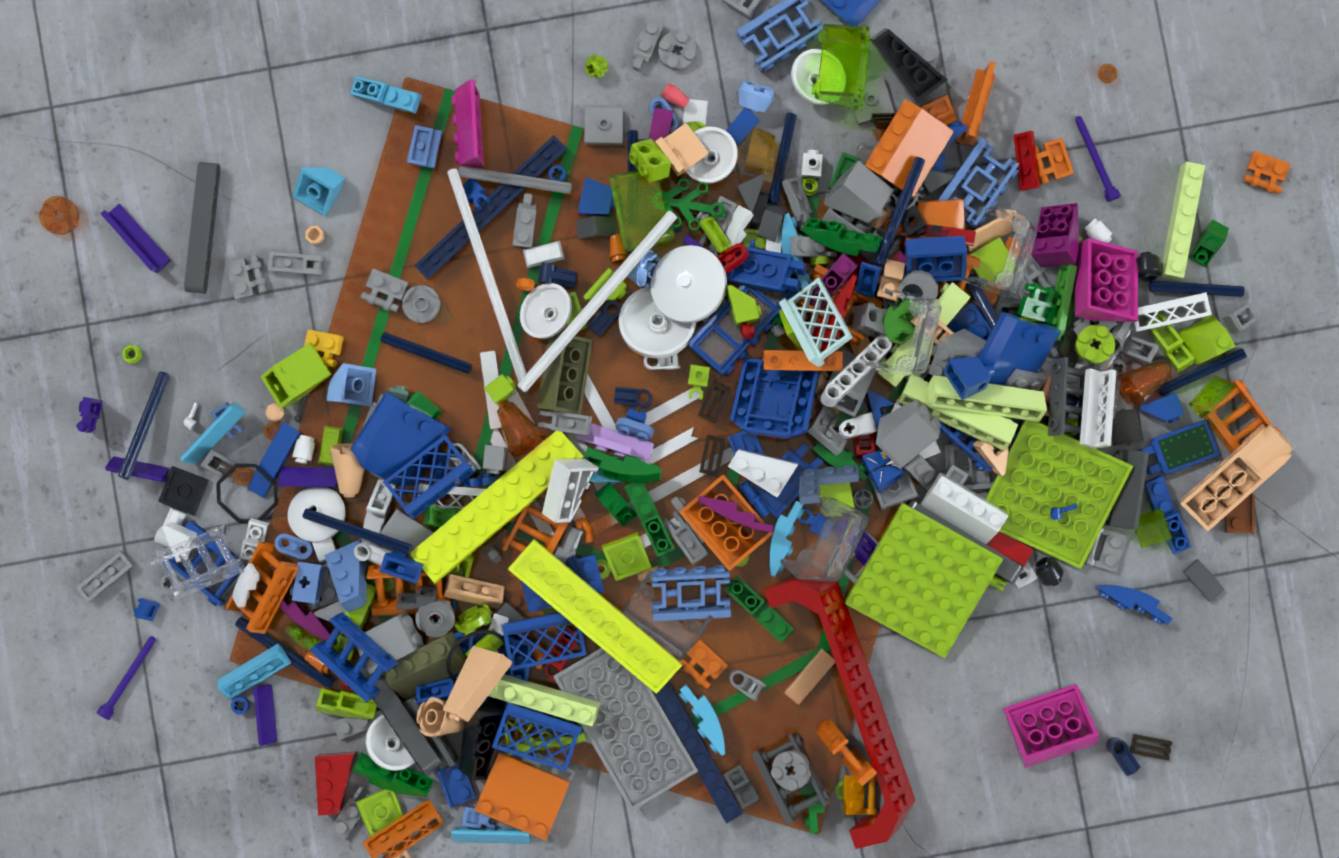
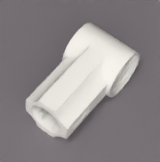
[154,508,187,549]
[354,540,392,566]

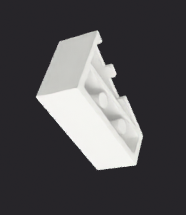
[728,449,799,497]
[542,459,599,523]

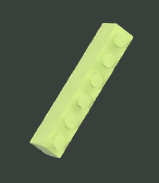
[1159,162,1205,281]
[878,282,970,387]
[898,375,1018,451]
[927,375,1047,422]
[488,674,601,726]

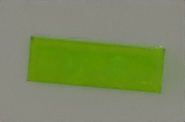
[1189,375,1235,418]

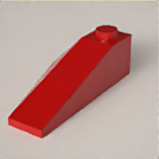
[812,273,857,354]

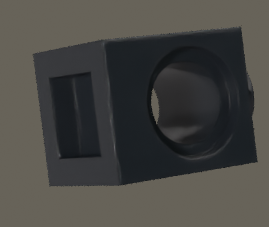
[901,205,929,237]

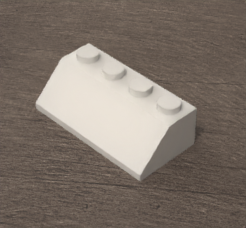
[920,472,1008,544]

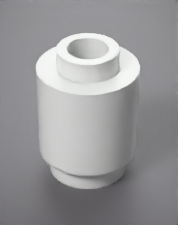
[1084,218,1113,243]
[292,435,315,464]

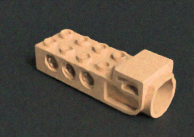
[1180,424,1294,531]

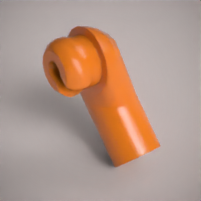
[575,517,595,543]
[532,642,546,670]

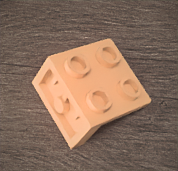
[655,123,708,176]

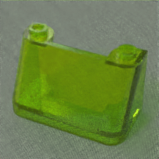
[812,24,870,110]
[610,170,675,252]

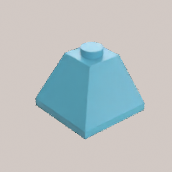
[293,167,345,216]

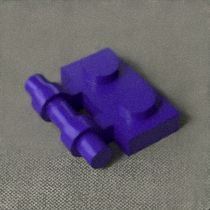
[76,397,103,433]

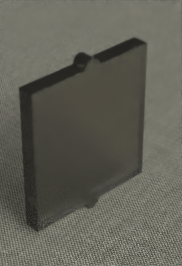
[1057,326,1079,368]
[1111,408,1144,446]

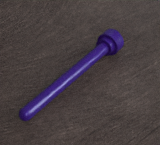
[1075,116,1121,202]
[96,636,156,720]

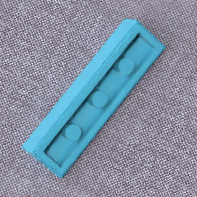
[180,402,245,465]
[217,644,291,700]
[451,827,531,844]

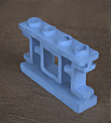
[736,0,825,72]
[938,138,1019,229]
[651,565,731,621]

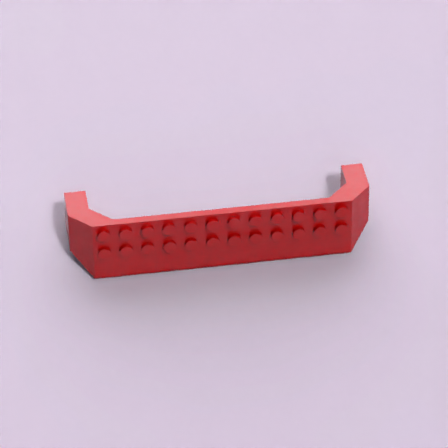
[764,572,916,849]

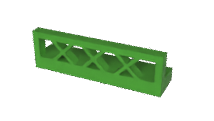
[1048,264,1077,345]

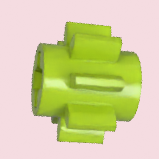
[585,54,608,79]

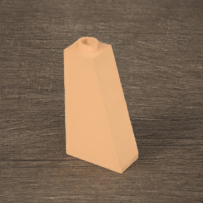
[443,646,512,722]

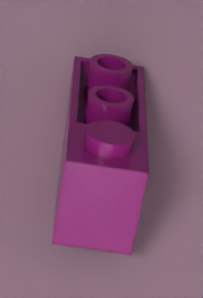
[810,253,860,310]

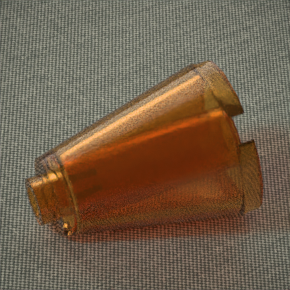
[1116,361,1172,408]
[497,401,544,456]

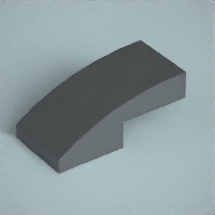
[1183,559,1225,602]
[396,587,437,610]
[724,765,760,809]

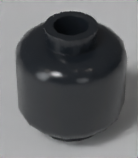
[1136,252,1161,282]
[1035,557,1064,586]

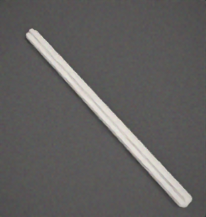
[447,168,527,382]
[517,211,677,392]

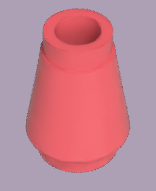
[661,83,690,109]

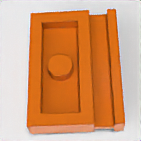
[919,94,957,125]

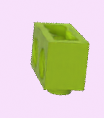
[629,139,671,183]
[484,374,517,406]

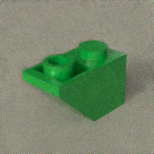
[1189,219,1229,267]
[407,391,443,419]
[595,482,637,527]

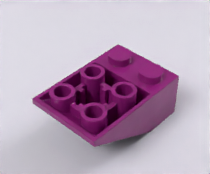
[1031,203,1079,267]

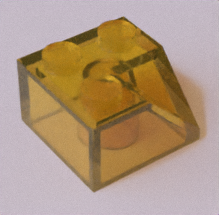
[744,128,778,177]

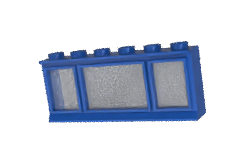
[688,285,799,377]

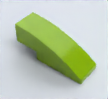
[1145,312,1195,374]
[315,688,377,719]

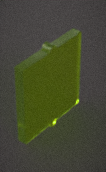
[1135,508,1172,548]

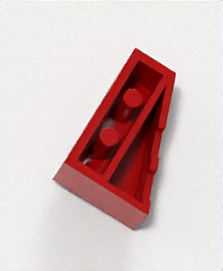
[315,751,357,816]

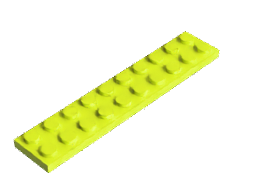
[410,431,584,584]
[508,539,682,694]

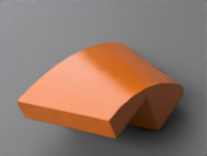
[904,198,965,240]

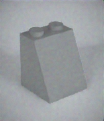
[823,161,893,223]
[929,329,987,377]
[876,399,941,469]
[380,509,434,561]
[355,611,425,674]

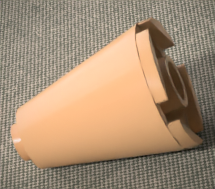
[330,443,365,497]
[416,697,464,737]

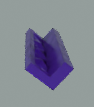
[100,204,171,273]

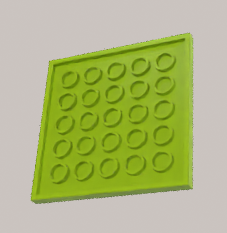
[985,420,1133,569]
[844,502,1003,658]

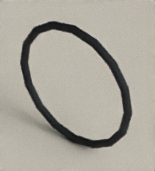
[446,630,507,682]

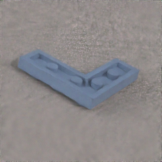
[799,465,859,505]

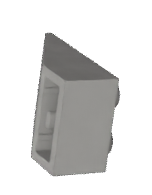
[818,349,878,418]

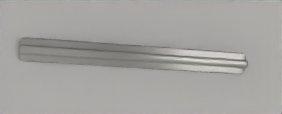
[458,166,572,194]

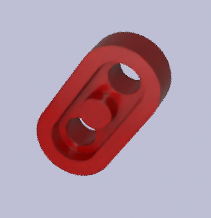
[717,244,749,274]

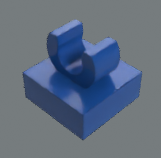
[626,406,647,424]
[133,598,160,621]

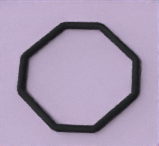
[216,463,278,523]

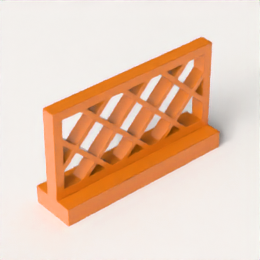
[955,61,996,147]

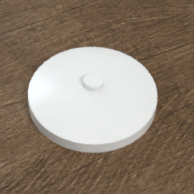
[651,245,727,323]
[619,287,696,358]

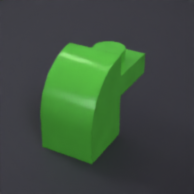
[884,299,922,345]
[423,505,461,530]

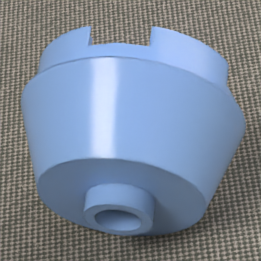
[738,80,775,113]
[627,250,661,288]

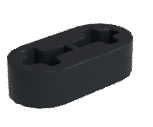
[750,191,769,228]

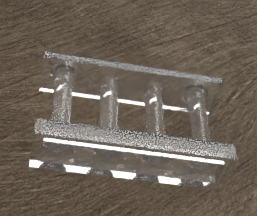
[150,525,245,602]

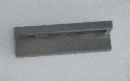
[402,694,459,769]

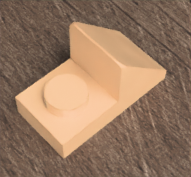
[877,259,905,301]
[972,440,1008,476]

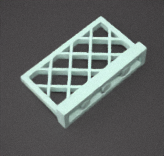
[779,277,853,367]

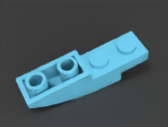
[350,76,422,114]
[781,213,811,290]
[769,501,804,577]
[679,683,725,756]

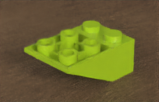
[260,343,332,409]

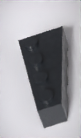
[870,28,948,103]
[459,700,509,781]

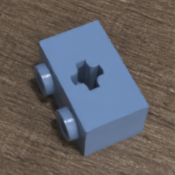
[290,562,325,604]

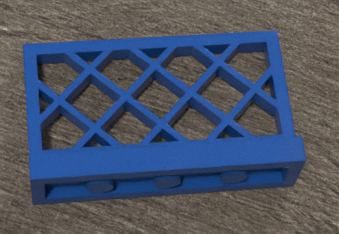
[383,435,475,520]
[500,612,587,671]
[492,701,582,771]

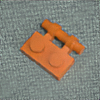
[1035,137,1074,185]
[1243,151,1291,194]
[680,639,728,689]

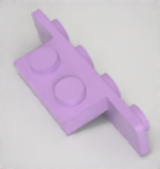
[576,423,654,461]

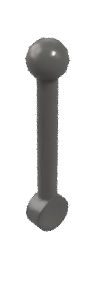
[294,395,307,422]

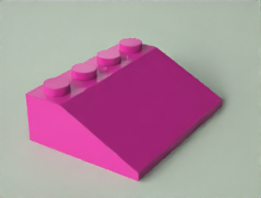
[452,79,484,168]
[1075,238,1138,322]
[1003,684,1099,768]

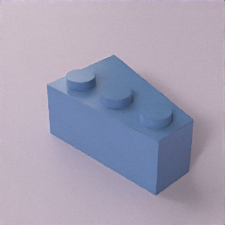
[324,539,367,613]

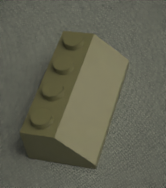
[537,333,593,415]
[382,631,466,700]

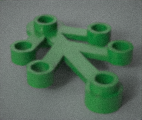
[652,178,726,232]

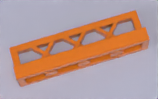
[362,799,444,858]

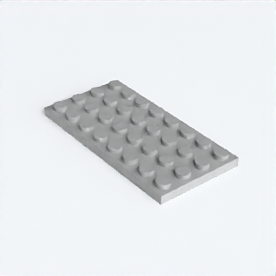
[553,648,698,812]

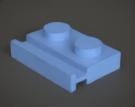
[407,125,443,169]

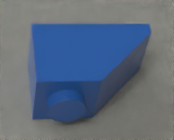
[1136,393,1184,424]

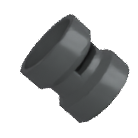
[852,489,873,509]

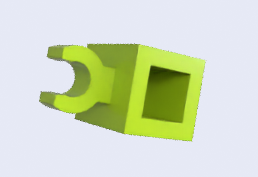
[688,365,710,400]

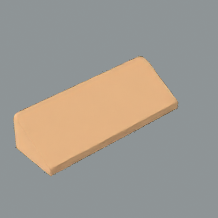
[966,210,1018,253]
[443,574,505,609]
[784,648,835,705]

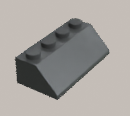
[1106,449,1149,529]

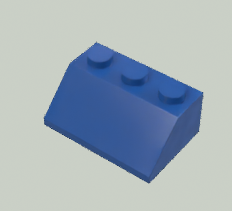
[905,236,967,282]

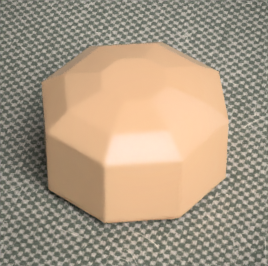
[305,226,324,245]
[265,403,286,422]

